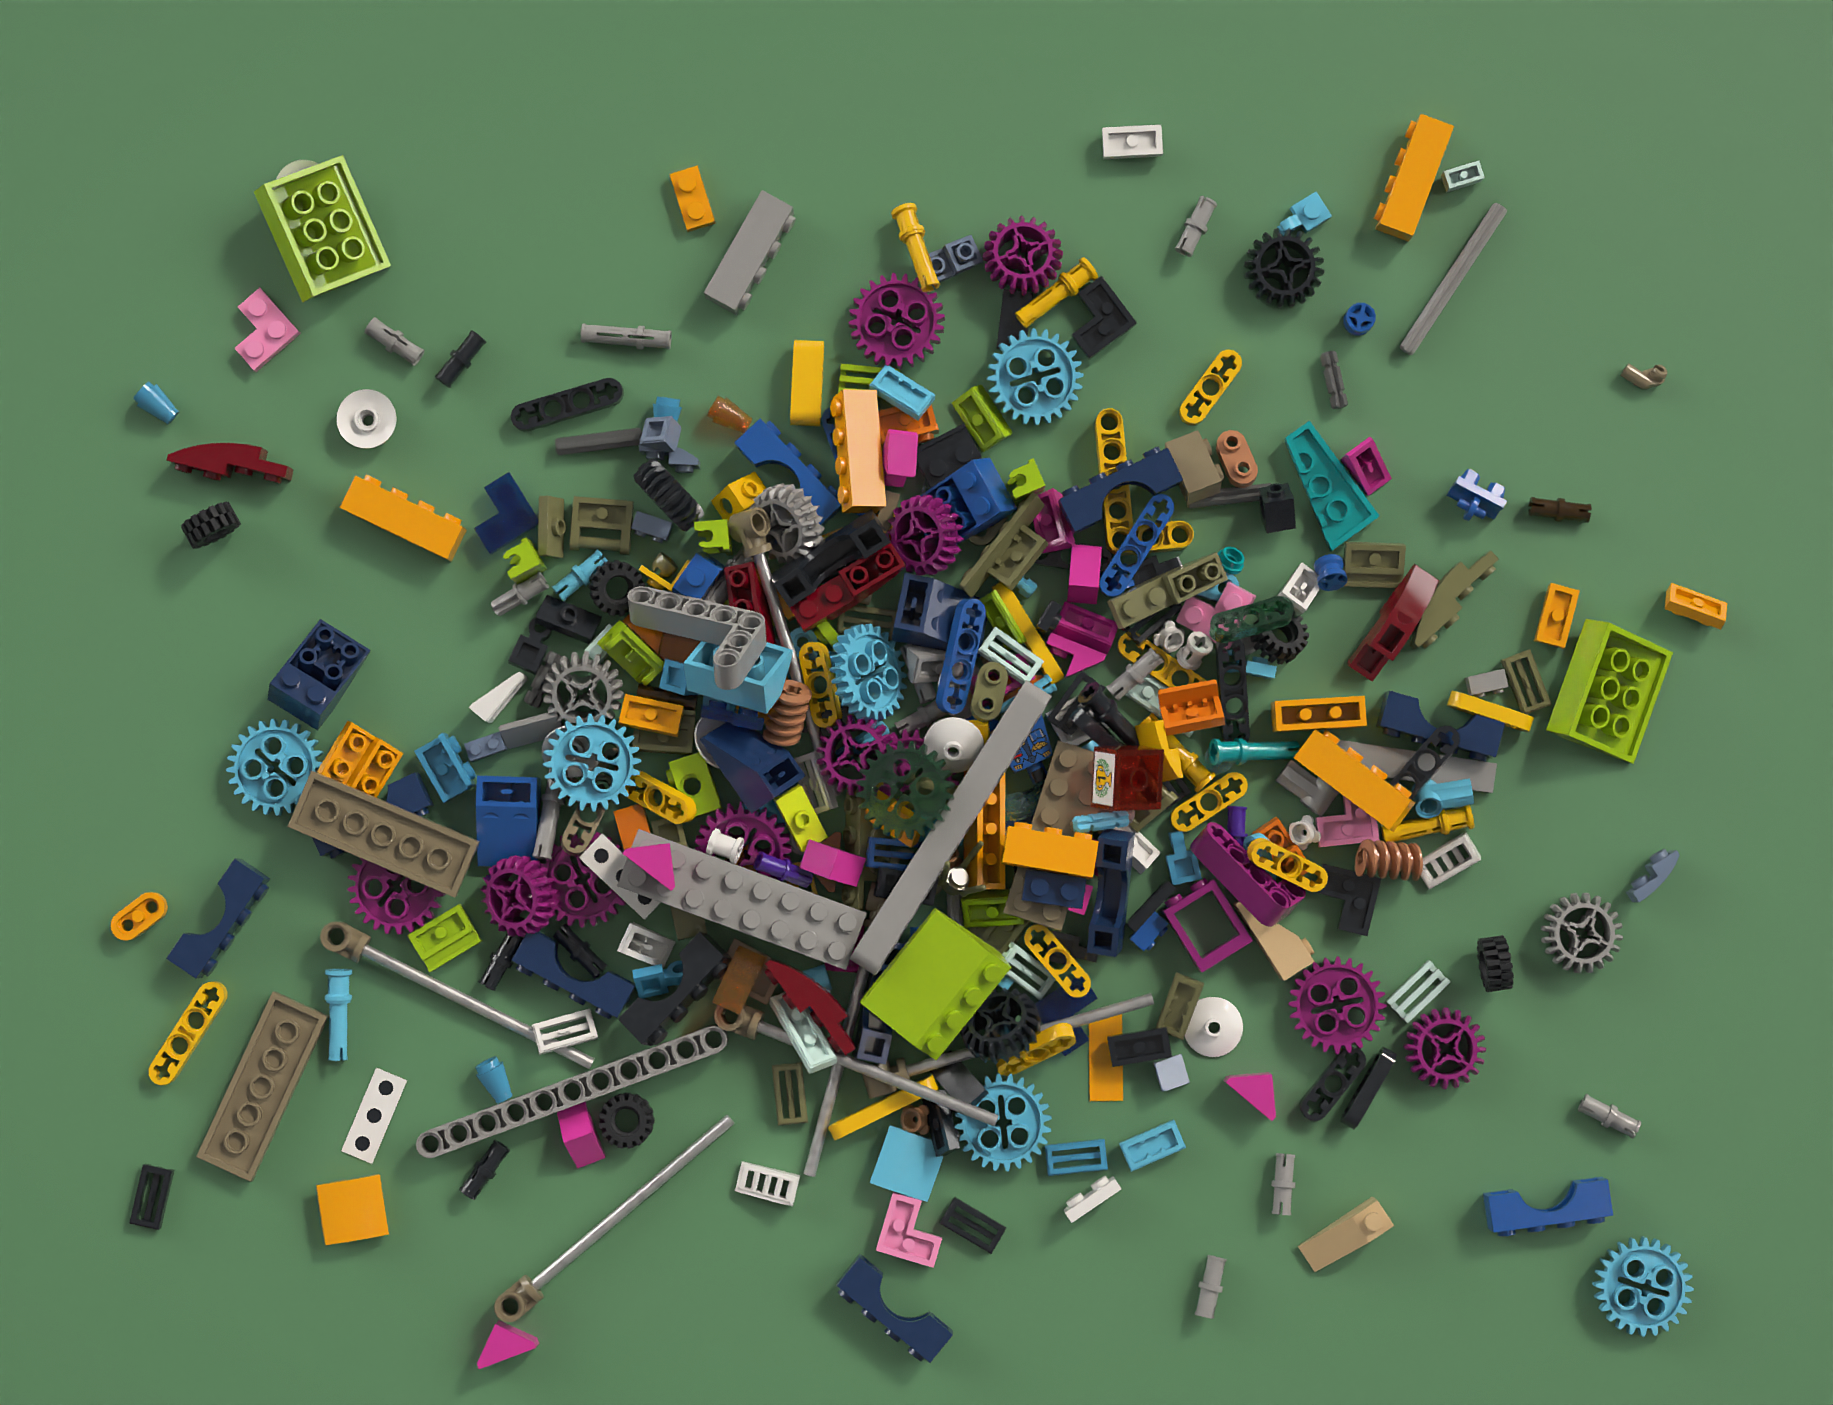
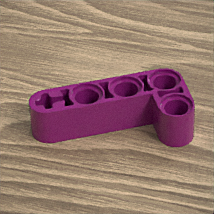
[1190,822,1306,927]

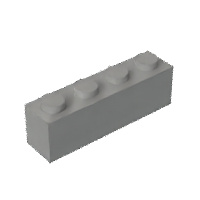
[704,190,796,315]

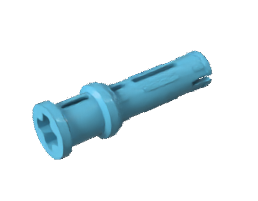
[325,968,352,1061]

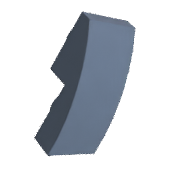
[929,235,983,286]
[639,444,701,473]
[1626,848,1680,902]

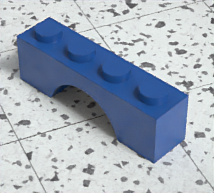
[734,418,842,526]
[1483,1177,1613,1236]

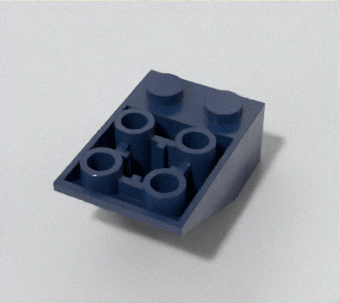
[892,573,987,658]
[267,619,371,731]
[700,717,806,814]

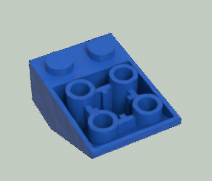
[920,458,1017,545]
[476,776,541,867]

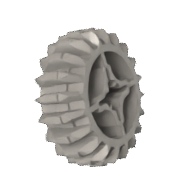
[749,483,825,564]
[542,651,624,724]
[1541,893,1623,973]

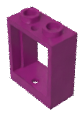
[1161,878,1253,973]

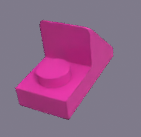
[882,429,918,487]
[1046,633,1106,679]

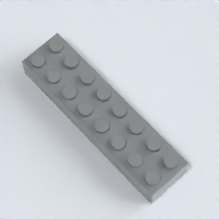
[617,829,867,970]

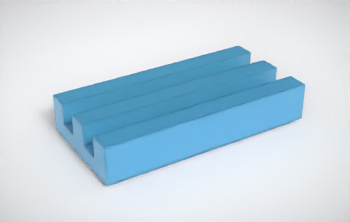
[1045,1139,1108,1176]

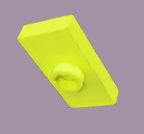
[773,784,828,852]

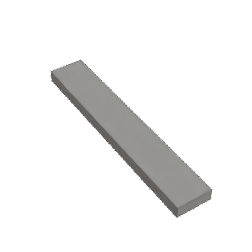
[1337,740,1497,793]

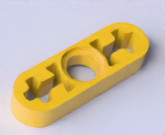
[1179,349,1242,425]
[799,642,842,728]
[1447,691,1534,732]
[625,771,697,824]
[1170,772,1248,832]
[1247,838,1328,892]
[1024,924,1091,998]
[996,1023,1076,1076]

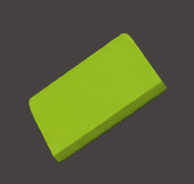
[951,384,1012,452]
[979,590,1027,651]
[961,889,1024,928]

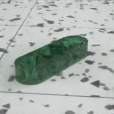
[1209,596,1294,643]

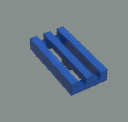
[865,837,923,870]

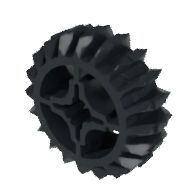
[1244,228,1324,309]
[633,459,704,531]
[960,987,1041,1064]

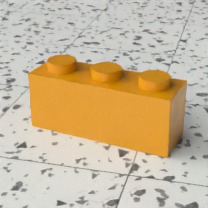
[1271,696,1367,733]
[1001,822,1099,879]

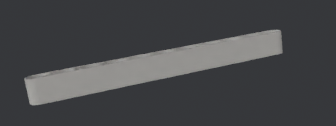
[850,680,1052,975]
[416,1025,729,1158]

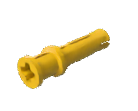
[891,203,940,292]
[1015,257,1098,328]
[1139,712,1216,793]
[1381,805,1475,843]

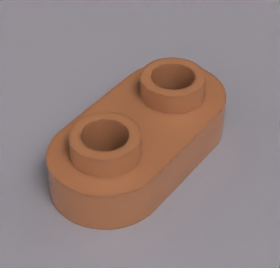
[1216,430,1258,488]

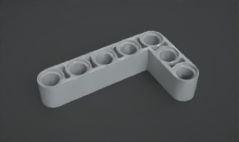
[627,586,767,690]

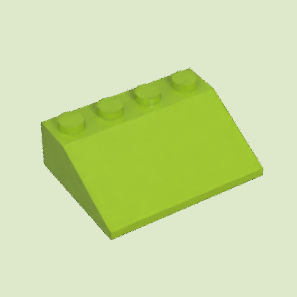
[253,155,391,302]
[1546,619,1673,764]
[860,908,1012,1061]

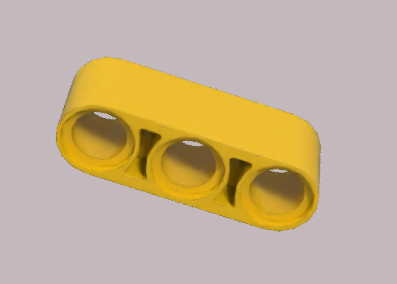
[790,340,824,426]

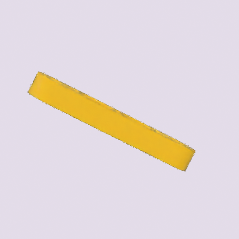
[991,582,1065,684]
[1117,633,1207,688]
[149,981,227,1085]
[828,1075,939,1140]

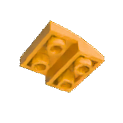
[317,721,404,798]
[316,1174,389,1245]

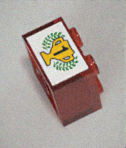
[1091,745,1164,811]

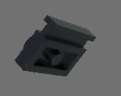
[917,423,982,488]

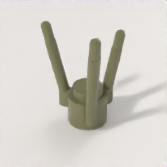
[938,841,986,897]

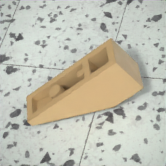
[1233,901,1315,981]
[1298,1197,1394,1272]

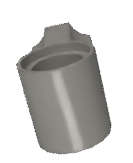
[1275,760,1339,817]

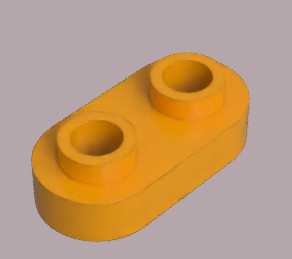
[111,892,168,940]

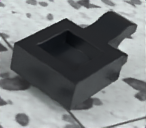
[1128,555,1182,586]
[1046,930,1098,967]

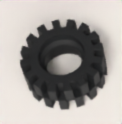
[181,501,241,549]
[588,560,645,616]
[1250,606,1309,664]
[1477,935,1514,992]
[599,1093,655,1149]

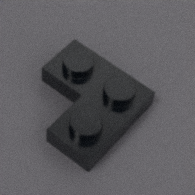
[1071,276,1137,359]
[1315,864,1381,936]

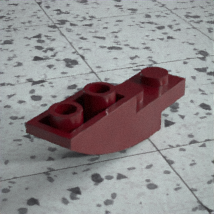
[166,443,294,484]
[788,541,906,633]
[724,562,776,645]
[1347,564,1439,682]
[764,958,856,1056]

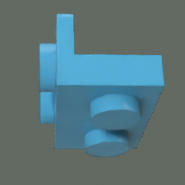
[414,733,477,803]

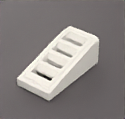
[469,672,528,723]
[1421,832,1481,889]
[735,1161,800,1207]

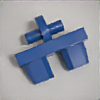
[1446,469,1507,521]

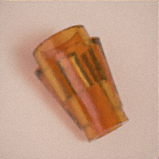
[707,395,753,433]

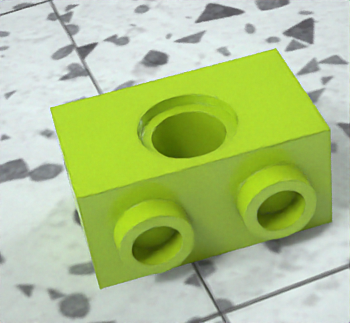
[666,752,723,818]

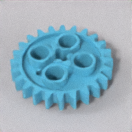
[986,328,1084,426]
[829,624,907,722]
[542,714,641,812]
[226,719,324,816]
[954,1073,1052,1171]
[1593,1236,1694,1337]

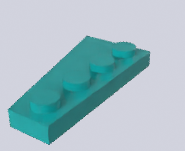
[1284,420,1379,552]

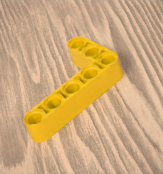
[1094,408,1194,556]

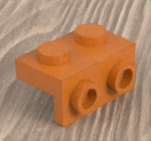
[878,404,939,448]
[1158,679,1225,736]

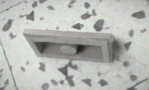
[907,646,946,683]
[499,712,563,749]

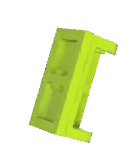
[1007,458,1046,505]
[694,519,733,556]
[503,537,547,585]
[597,620,664,685]

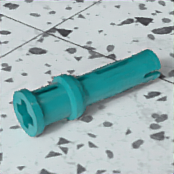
[1208,738,1300,766]

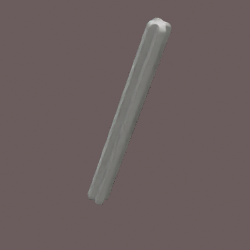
[1400,203,1507,355]

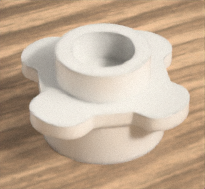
[1153,620,1185,653]
[1289,815,1321,850]

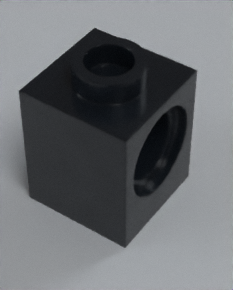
[1259,483,1296,533]

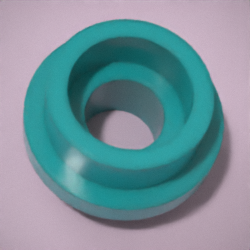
[1217,546,1245,574]

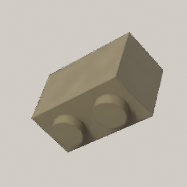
[1165,430,1224,505]

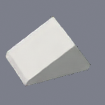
[1274,563,1320,617]
[617,922,675,968]

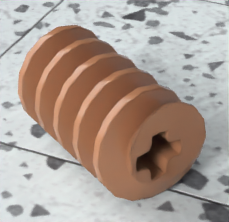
[763,680,812,746]
[1355,839,1423,881]

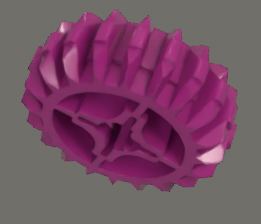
[983,215,1063,296]
[887,495,964,576]
[816,715,897,796]
[480,855,558,937]
[1404,1007,1486,1089]

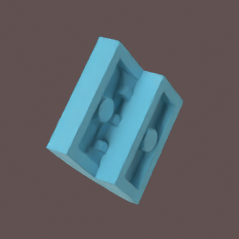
[870,1125,944,1202]

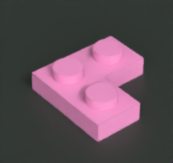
[235,288,301,372]
[1176,582,1256,649]
[1315,796,1379,847]
[876,1191,942,1268]

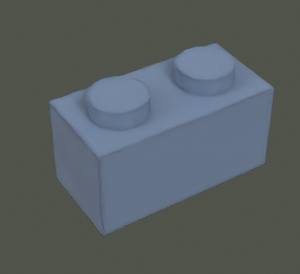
[631,511,674,543]
[464,731,508,762]

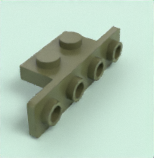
[959,493,1049,598]
[841,790,891,911]

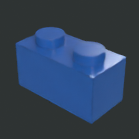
[1128,912,1169,951]

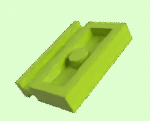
[407,904,482,972]

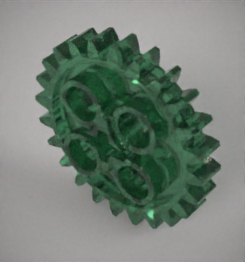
[856,740,955,840]

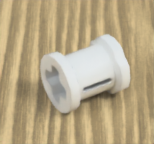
[1176,631,1213,670]
[706,829,744,864]

